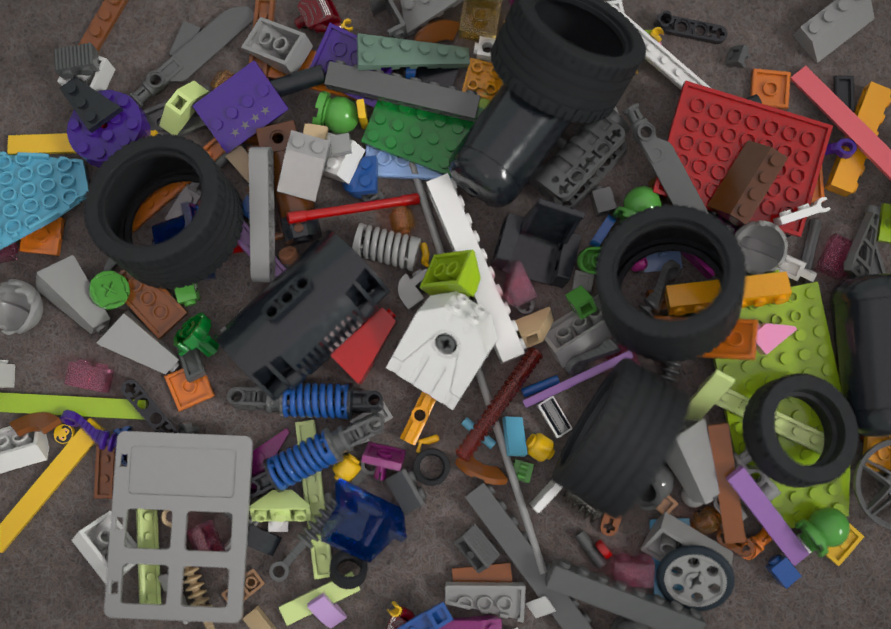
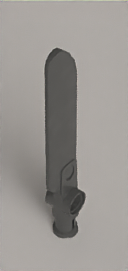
[130,6,254,107]
[623,103,709,214]

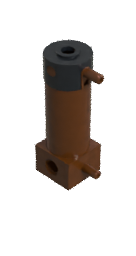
[247,120,322,245]

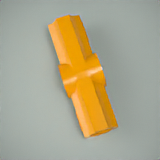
[400,391,436,445]

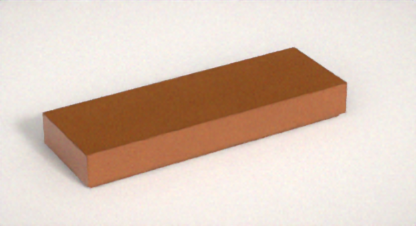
[94,444,116,499]
[452,562,513,582]

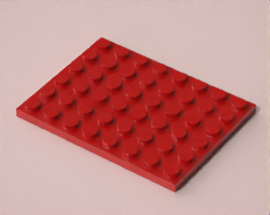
[653,80,833,237]

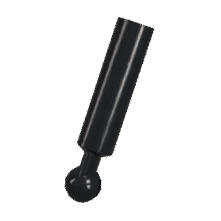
[270,64,326,97]

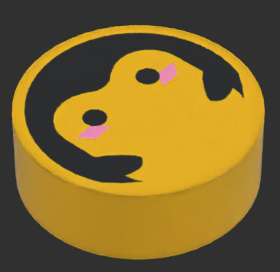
[54,424,75,444]

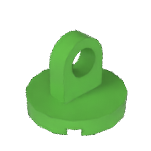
[88,271,130,310]

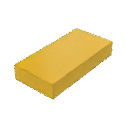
[356,99,368,129]

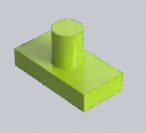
[876,203,891,244]

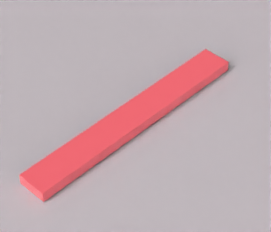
[790,66,891,181]

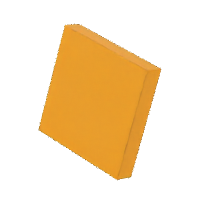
[462,58,503,100]

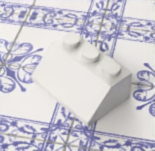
[0,426,49,474]
[71,510,137,584]

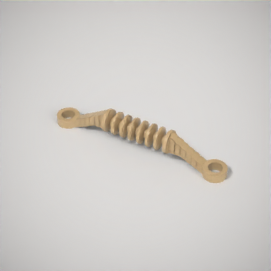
[161,510,215,629]

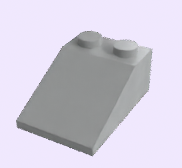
[241,17,313,75]
[277,130,330,202]

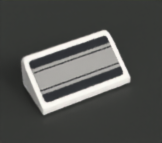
[536,396,573,439]

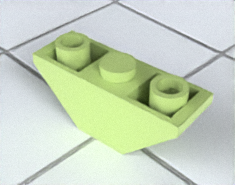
[159,81,210,135]
[250,490,312,522]

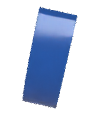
[396,601,453,629]

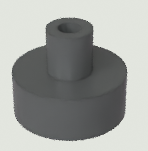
[178,420,199,434]

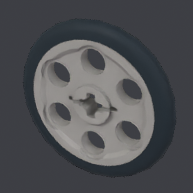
[656,545,735,612]

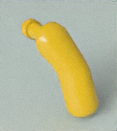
[420,242,429,267]
[416,434,439,453]

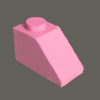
[756,323,797,355]

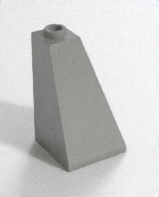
[35,255,110,335]
[97,310,180,374]
[666,419,720,504]

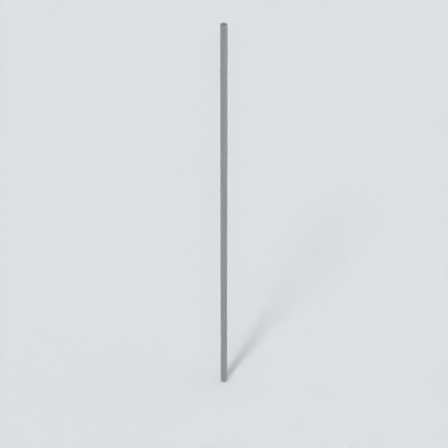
[409,162,547,574]

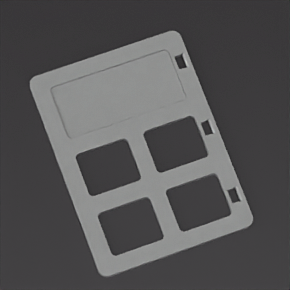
[104,431,253,623]

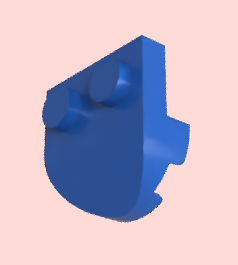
[342,155,378,198]

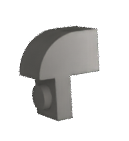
[398,269,427,311]

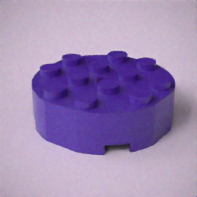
[67,90,151,168]

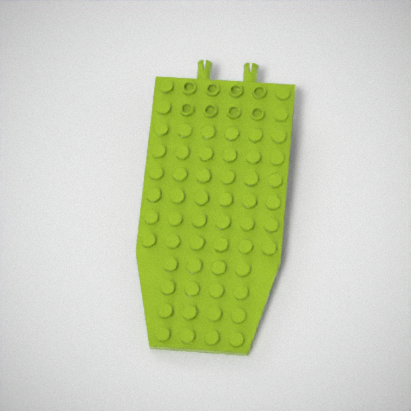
[713,270,850,529]

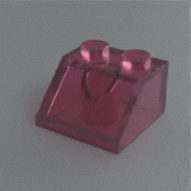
[502,260,537,307]

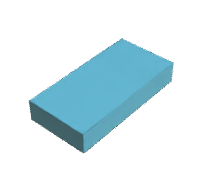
[502,416,528,457]

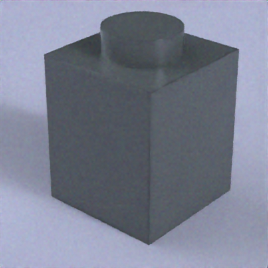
[590,186,617,217]

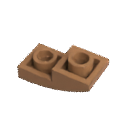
[221,568,265,601]

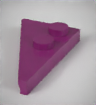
[251,428,290,490]

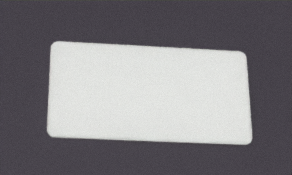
[525,596,556,618]

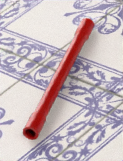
[286,193,420,224]

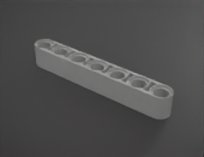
[249,147,275,283]

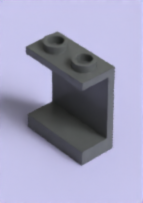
[369,0,408,39]

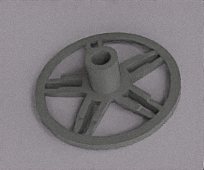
[854,439,891,530]

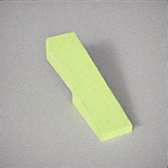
[685,370,735,420]
[279,571,360,626]

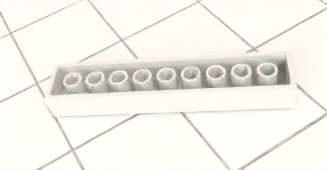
[426,173,526,364]

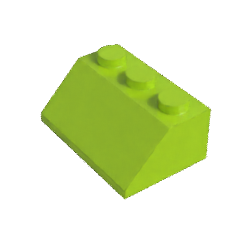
[420,249,481,297]

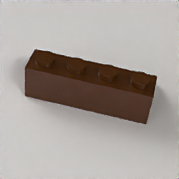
[706,140,788,227]

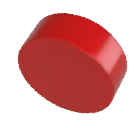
[595,539,613,559]

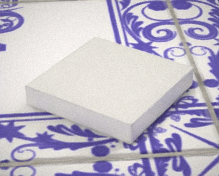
[529,479,562,513]

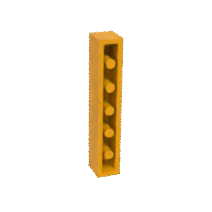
[824,81,891,197]
[665,271,792,316]

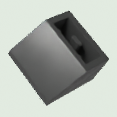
[385,467,427,514]

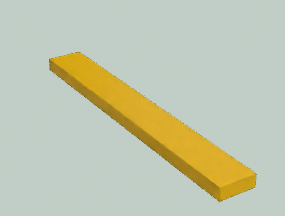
[7,130,158,155]
[0,418,106,553]

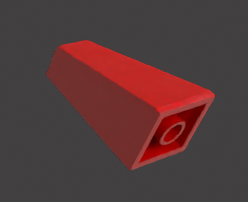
[330,307,397,385]

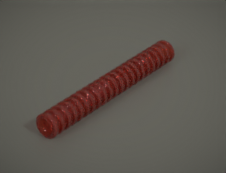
[455,347,543,462]

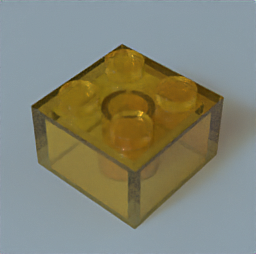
[458,0,502,41]

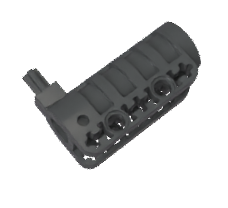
[529,110,629,210]

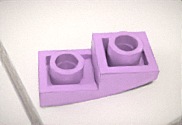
[307,592,347,629]

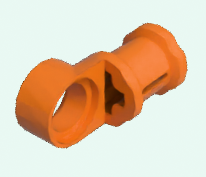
[738,527,772,560]

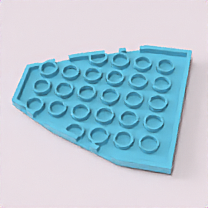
[0,152,89,250]

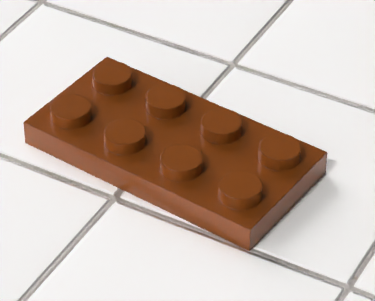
[118,269,189,339]

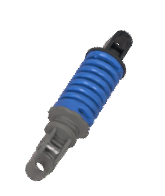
[227,383,384,420]
[250,412,385,498]

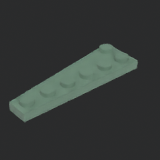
[357,33,470,70]

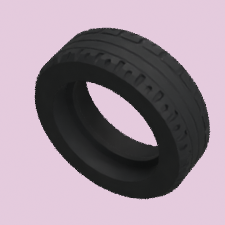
[742,373,858,488]

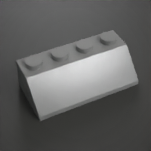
[793,0,875,64]
[544,295,612,368]
[640,512,733,589]

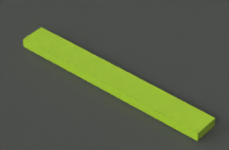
[0,393,148,420]

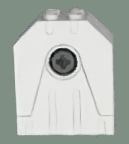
[386,291,498,410]

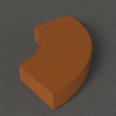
[413,19,461,43]
[9,412,62,437]
[455,456,508,485]

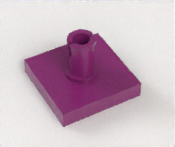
[361,441,406,480]

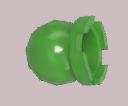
[312,91,359,134]
[613,186,662,223]
[795,507,850,558]

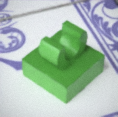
[513,459,534,483]

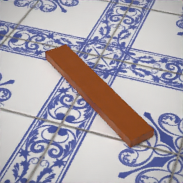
[707,422,746,544]

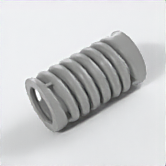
[352,222,421,272]

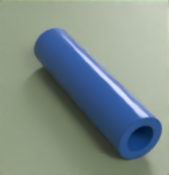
[521,375,560,398]

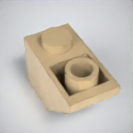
[515,307,554,348]

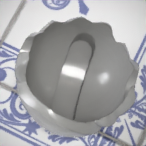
[735,220,788,275]
[0,279,43,335]

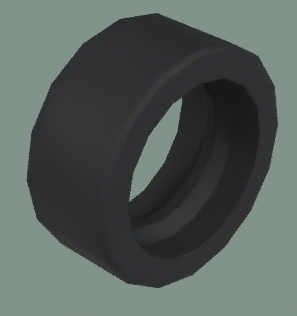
[413,448,450,486]
[329,549,368,589]

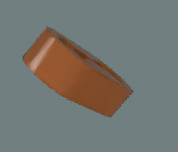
[599,513,622,536]
[716,529,754,557]

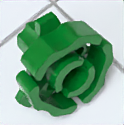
[173,313,220,357]

